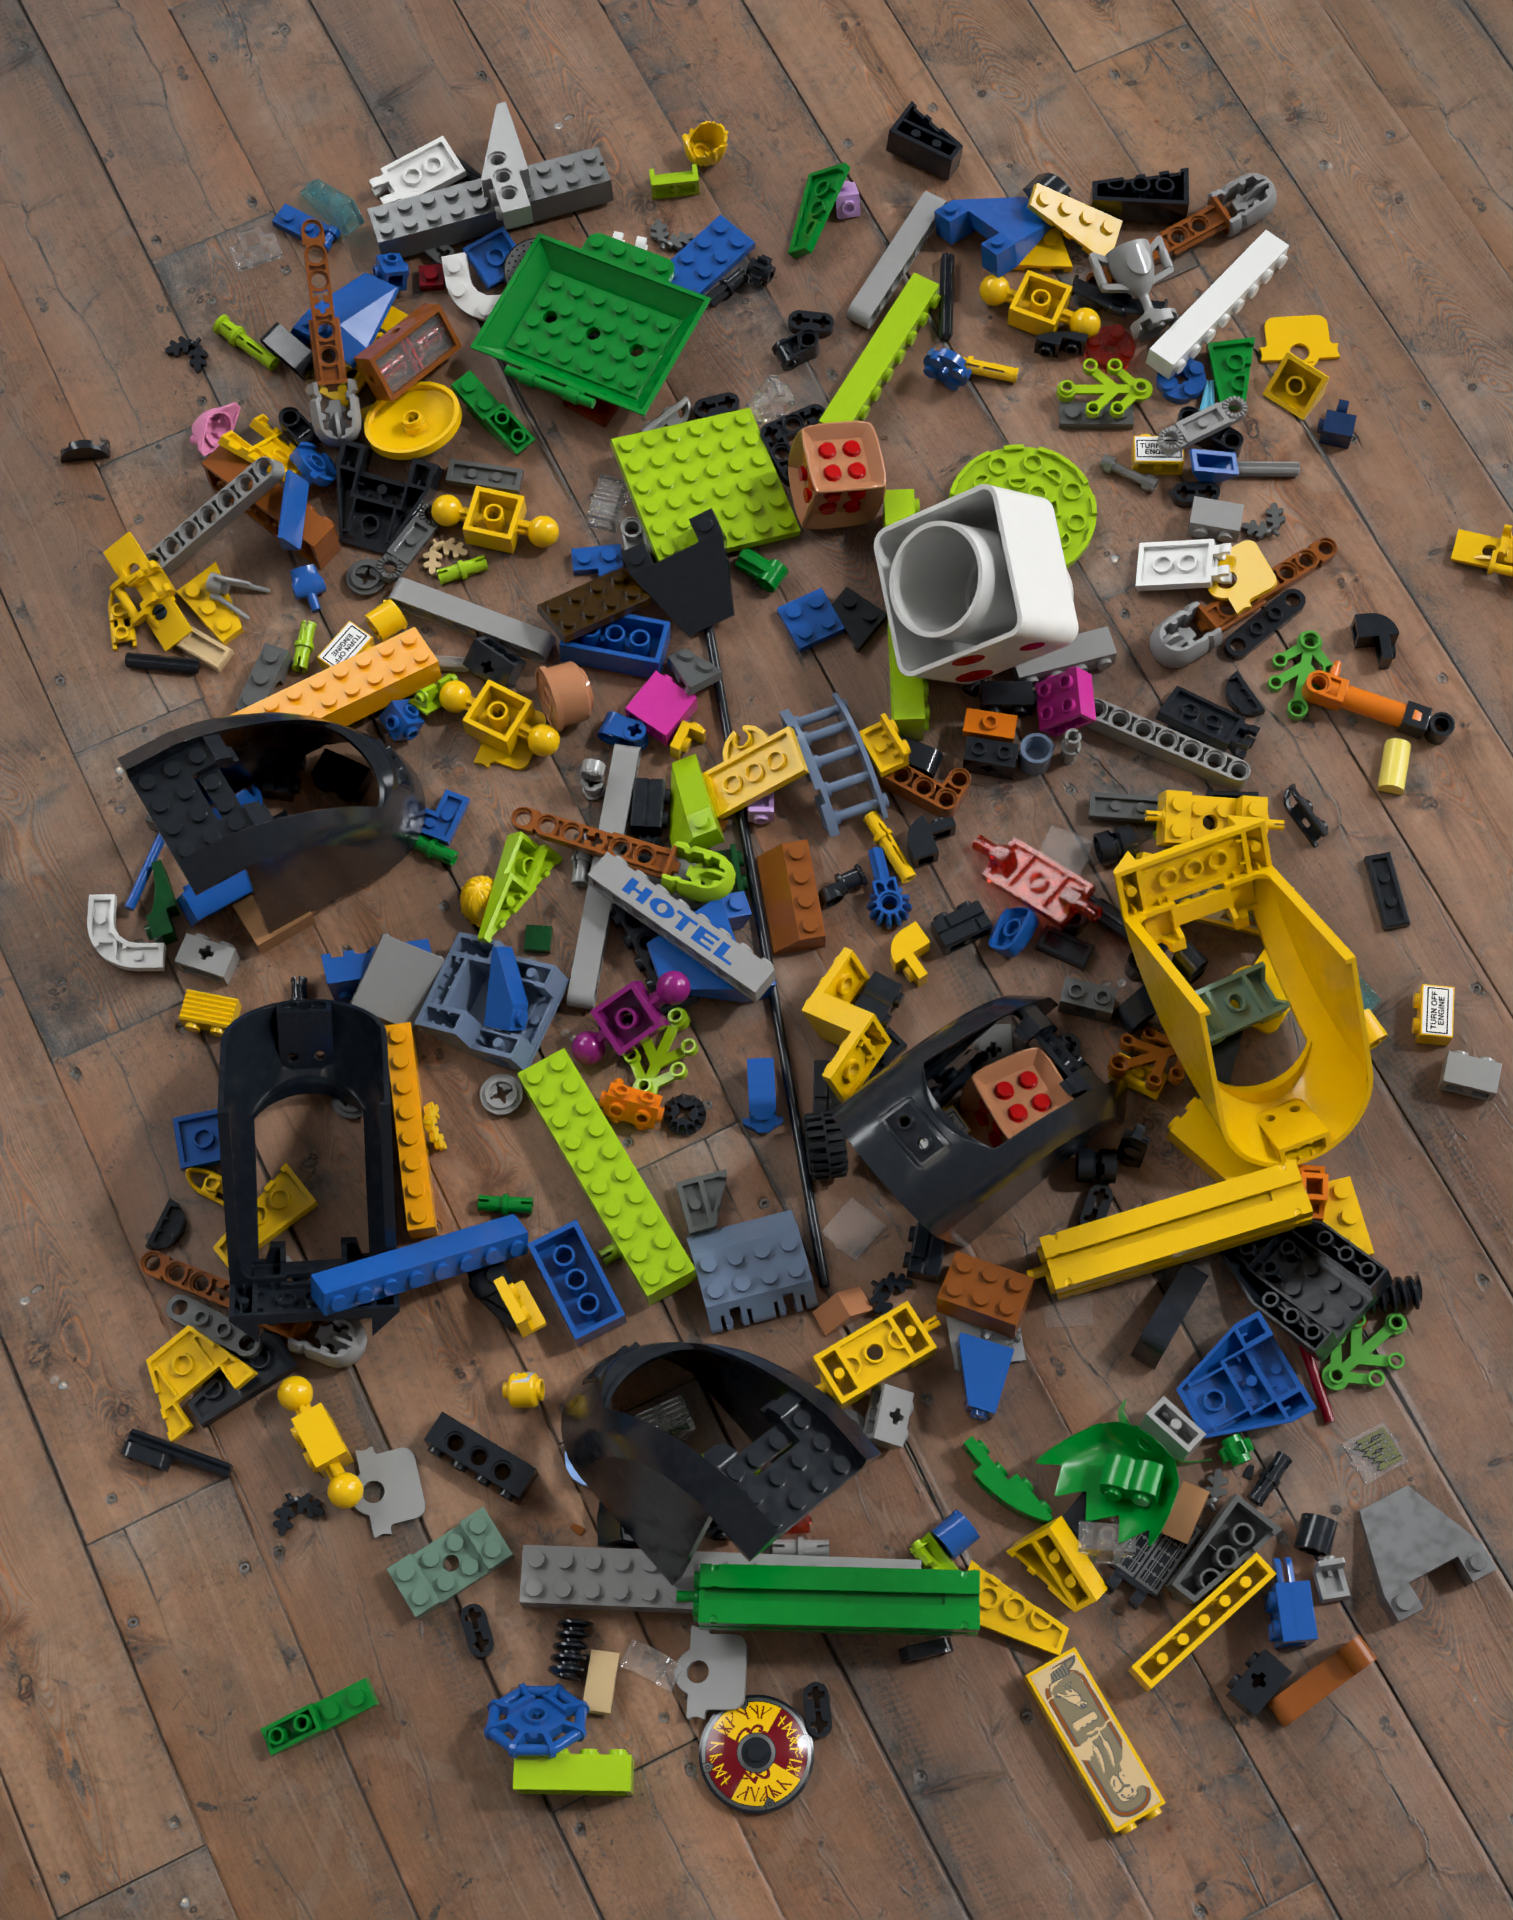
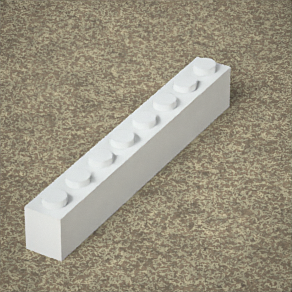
[1146,230,1289,379]

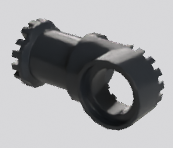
[818,864,868,908]

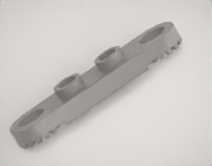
[1157,396,1248,454]

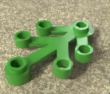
[1267,630,1333,721]
[1322,1312,1407,1391]

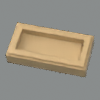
[177,626,234,673]

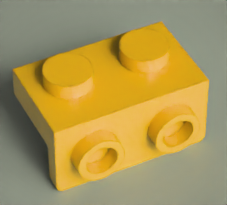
[859,713,911,777]

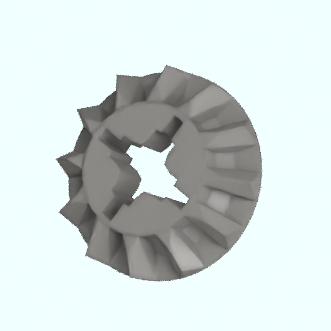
[480,1074,523,1116]

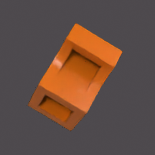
[962,708,1018,743]
[1297,1164,1329,1222]

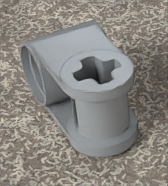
[621,517,652,555]

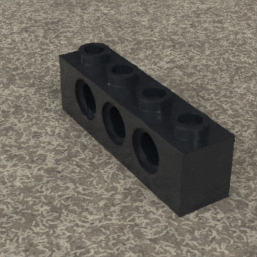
[610,903,659,994]
[424,1411,538,1503]

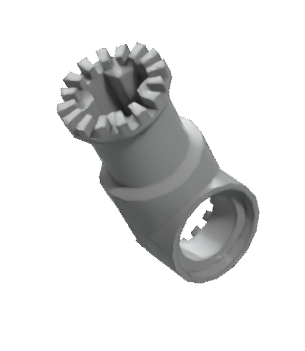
[580,758,606,801]

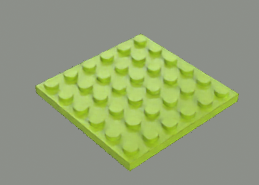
[610,408,801,562]

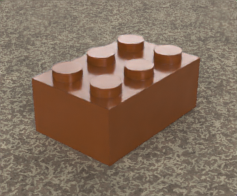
[937,1251,1034,1339]

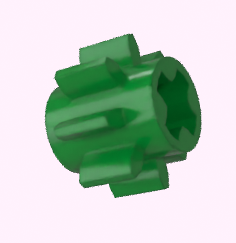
[1218,1433,1254,1468]

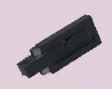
[1117,1123,1151,1168]

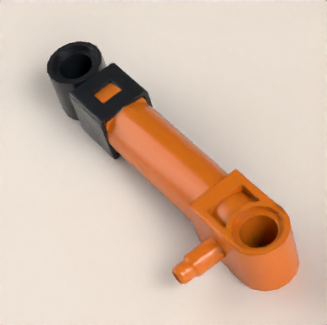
[1301,660,1455,745]

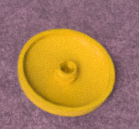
[364,382,462,460]

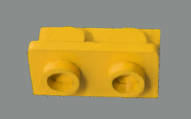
[493,1276,547,1338]

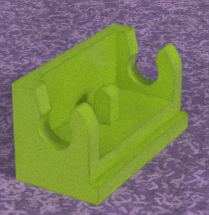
[649,164,700,200]

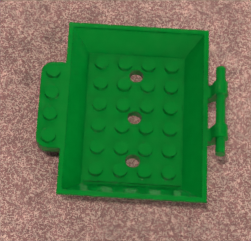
[470,233,711,417]

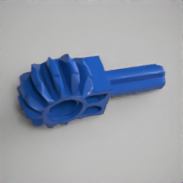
[867,847,912,930]

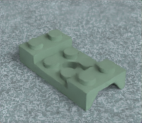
[1195,961,1291,1046]
[387,1507,515,1620]

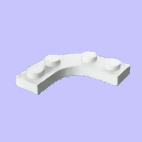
[441,252,501,321]
[87,894,166,971]

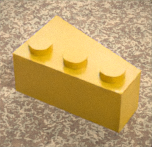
[1006,1515,1108,1613]

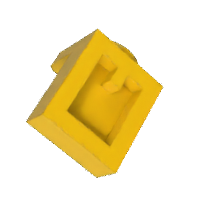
[670,720,706,760]

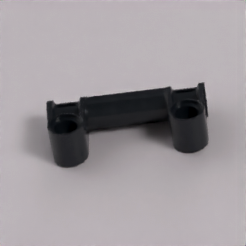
[1059,885,1168,981]

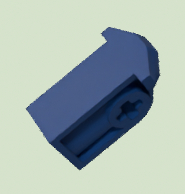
[743,1057,783,1134]

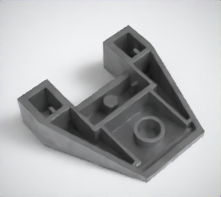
[1358,1485,1497,1626]

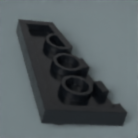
[188,1328,299,1429]

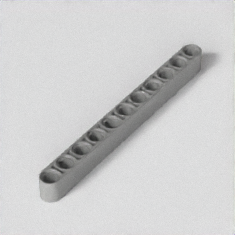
[567,744,641,1010]

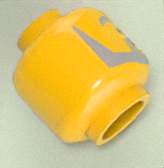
[502,1372,545,1408]

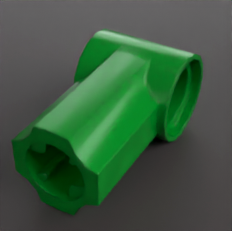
[735,548,789,593]

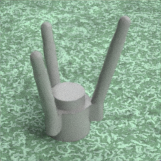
[205,572,271,621]

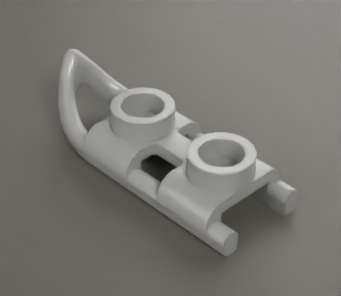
[641,396,692,432]

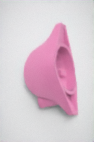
[190,402,241,456]

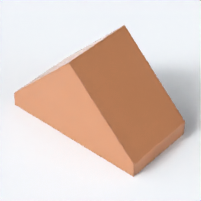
[812,1286,874,1337]

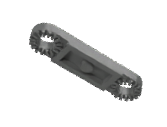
[377,503,441,583]
[166,1294,263,1360]

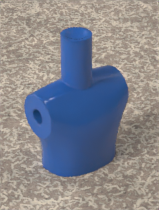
[290,564,326,613]

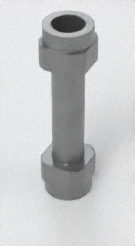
[1099,454,1159,493]

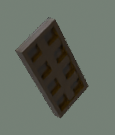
[537,567,651,643]

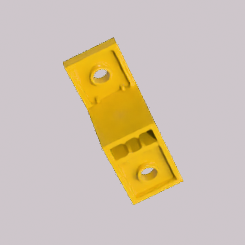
[801,947,892,1102]

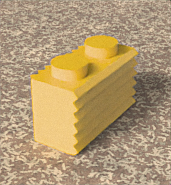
[179,989,242,1037]

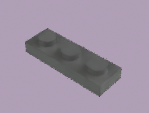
[1059,402,1134,429]
[445,458,524,495]
[1088,792,1158,824]

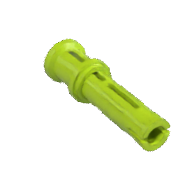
[212,314,280,371]

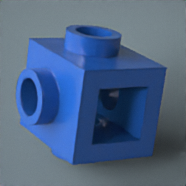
[372,253,409,291]
[378,699,425,741]

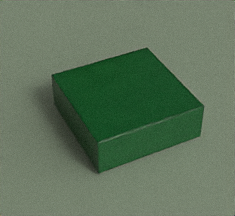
[524,925,553,954]

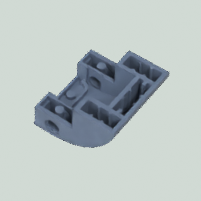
[414,932,570,1071]

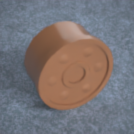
[535,661,594,732]

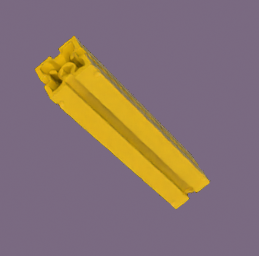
[1026,1159,1313,1301]

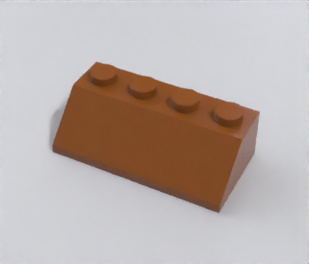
[756,839,826,955]

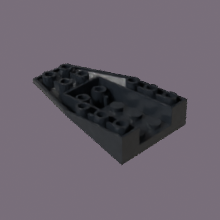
[1218,1219,1393,1364]

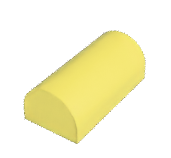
[1377,738,1411,795]

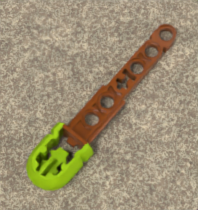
[511,807,736,903]

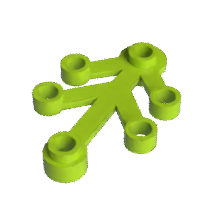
[1056,358,1153,419]
[623,1008,699,1094]

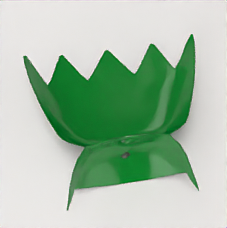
[1035,1399,1212,1547]

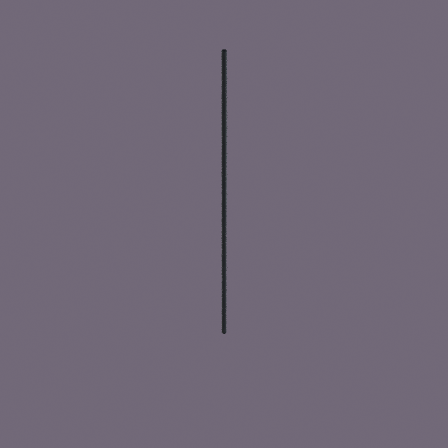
[704,626,830,1288]

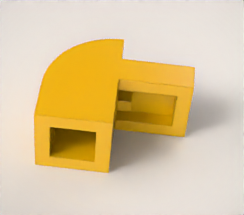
[890,921,930,988]

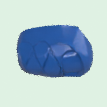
[989,907,1039,958]

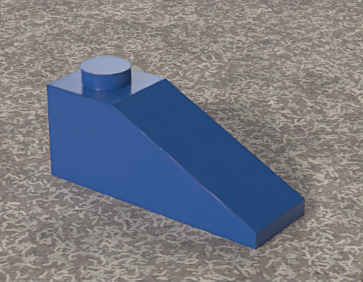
[484,946,528,1031]

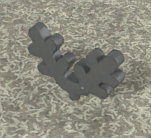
[650,219,694,251]
[1241,502,1286,540]
[1177,1468,1228,1512]

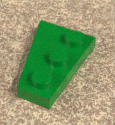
[1206,337,1255,410]

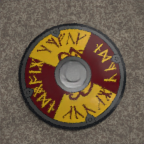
[699,1695,814,1815]

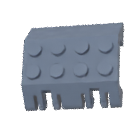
[686,1210,818,1334]

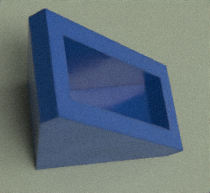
[1189,449,1239,484]

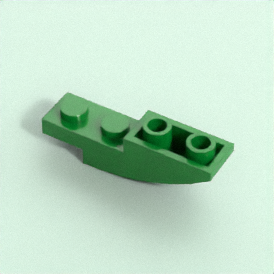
[451,370,535,456]
[962,1436,1053,1525]
[261,1678,380,1756]

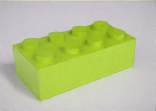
[513,1748,635,1796]

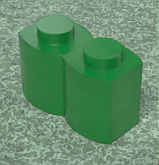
[1099,1454,1164,1507]

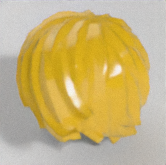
[682,121,729,167]
[460,875,495,927]

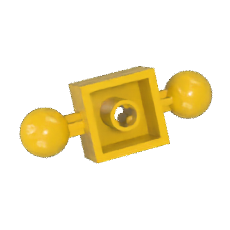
[979,270,1101,339]
[431,486,559,554]
[439,679,560,757]
[277,1376,364,1509]

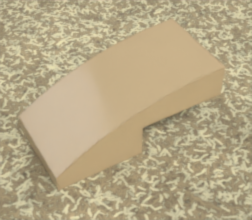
[583,1649,620,1716]

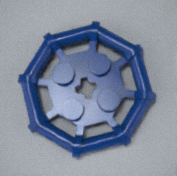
[483,1683,590,1759]

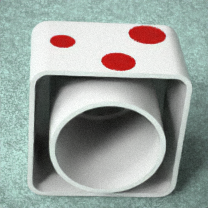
[874,484,1079,684]

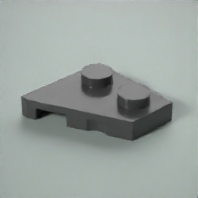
[676,1169,727,1236]

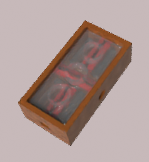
[354,303,462,402]

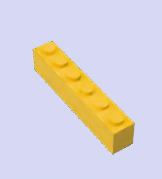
[1128,1552,1276,1693]

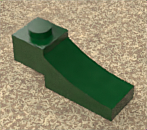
[144,860,181,945]

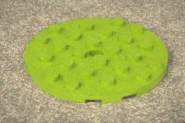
[948,444,1097,568]

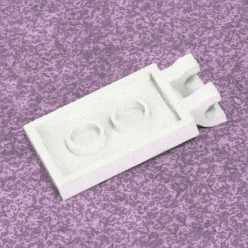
[369,136,467,204]
[1135,539,1232,591]

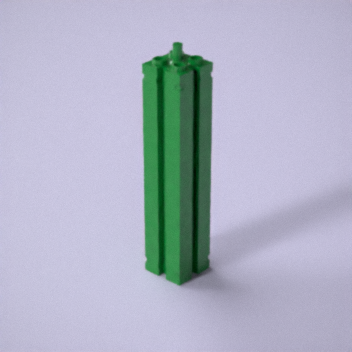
[676,1563,980,1637]

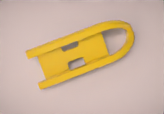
[108,592,137,651]
[185,1168,224,1206]

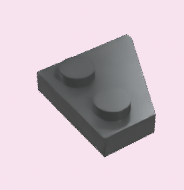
[667,648,723,696]

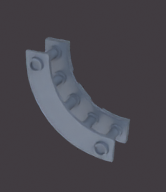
[779,692,890,837]

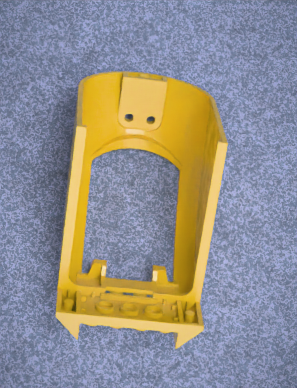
[1113,815,1373,1167]

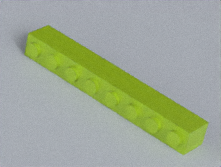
[819,272,941,424]

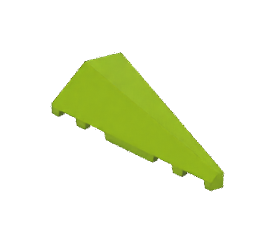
[477,831,563,944]

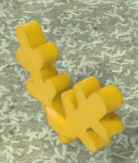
[423,1102,447,1151]

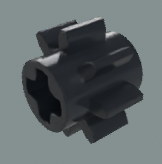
[746,254,776,287]

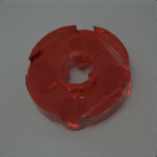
[1085,324,1135,373]

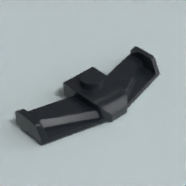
[1071,275,1168,318]
[467,1261,517,1332]

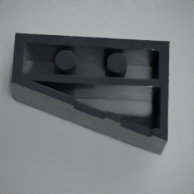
[886,101,963,181]

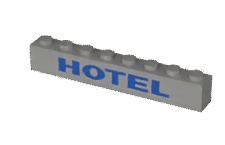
[588,852,776,1003]

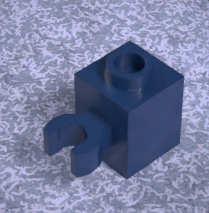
[1316,399,1357,449]

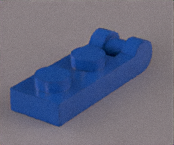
[272,203,341,253]

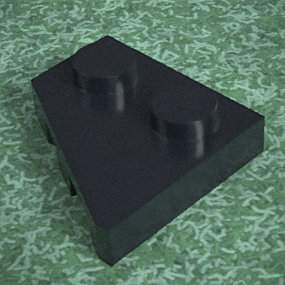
[832,587,887,653]

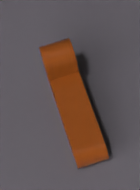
[870,760,971,818]
[1267,1635,1377,1728]

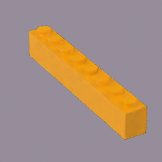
[385,1022,438,1239]

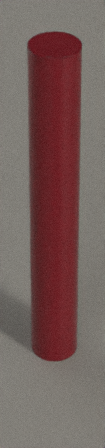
[1298,1345,1335,1424]

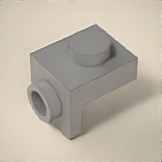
[1312,1555,1351,1603]

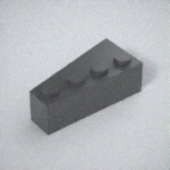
[1164,1494,1282,1605]

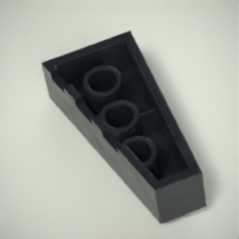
[1089,168,1189,224]

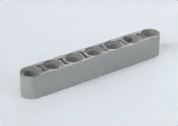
[846,191,948,329]
[145,457,285,576]
[388,577,556,663]
[1085,698,1251,791]

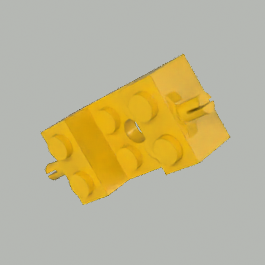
[1144,790,1285,847]
[812,1301,941,1409]

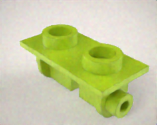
[408,673,458,715]
[909,1532,959,1570]

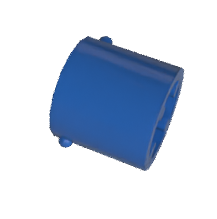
[930,1509,980,1560]

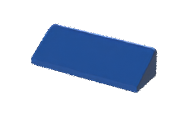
[277,470,309,550]

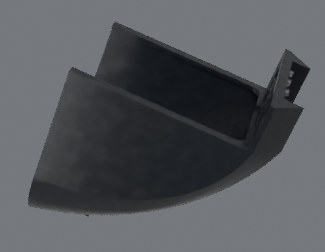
[117,712,426,934]
[830,995,1128,1248]
[217,999,400,1343]
[561,1342,882,1586]

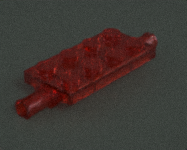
[972,835,1103,928]

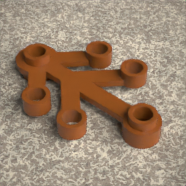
[1107,1027,1185,1092]

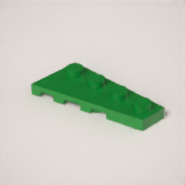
[788,162,851,258]

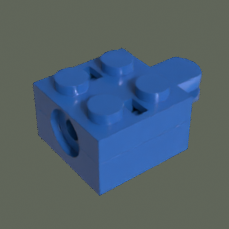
[1263,1557,1318,1649]

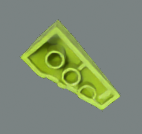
[669,754,725,849]

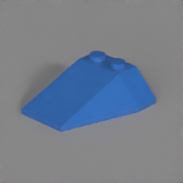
[290,272,399,369]
[1176,1311,1317,1439]

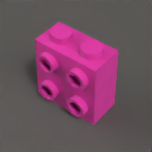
[1035,667,1096,737]
[625,671,698,746]

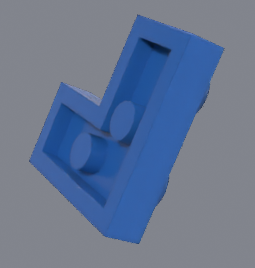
[571,544,623,577]
[420,789,470,846]

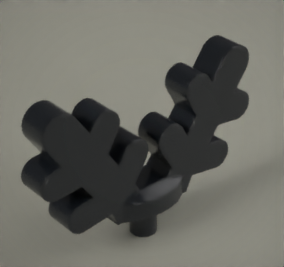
[165,336,209,373]
[869,1272,913,1316]
[273,1492,325,1536]

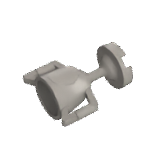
[1088,235,1179,341]

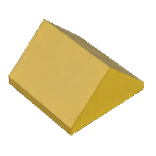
[1262,351,1330,420]

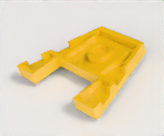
[217,414,302,482]
[146,1325,258,1443]

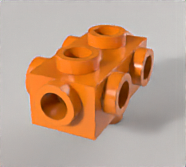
[599,1078,665,1130]

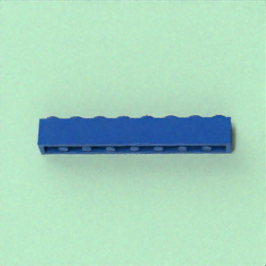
[311,1214,528,1316]

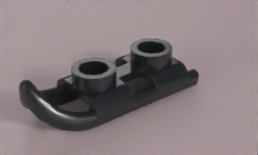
[1283,783,1329,848]

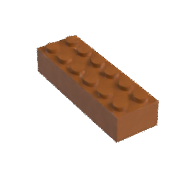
[202,445,341,570]

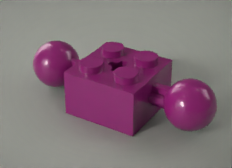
[571,971,691,1065]

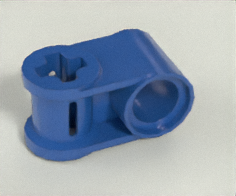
[597,711,649,751]

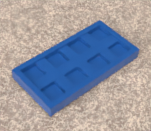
[671,214,755,295]

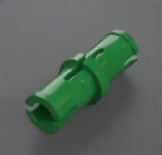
[412,835,459,867]
[477,1193,534,1215]

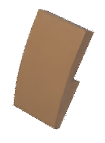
[1161,1481,1210,1544]

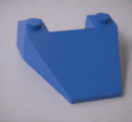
[934,197,1052,278]
[647,891,776,1002]

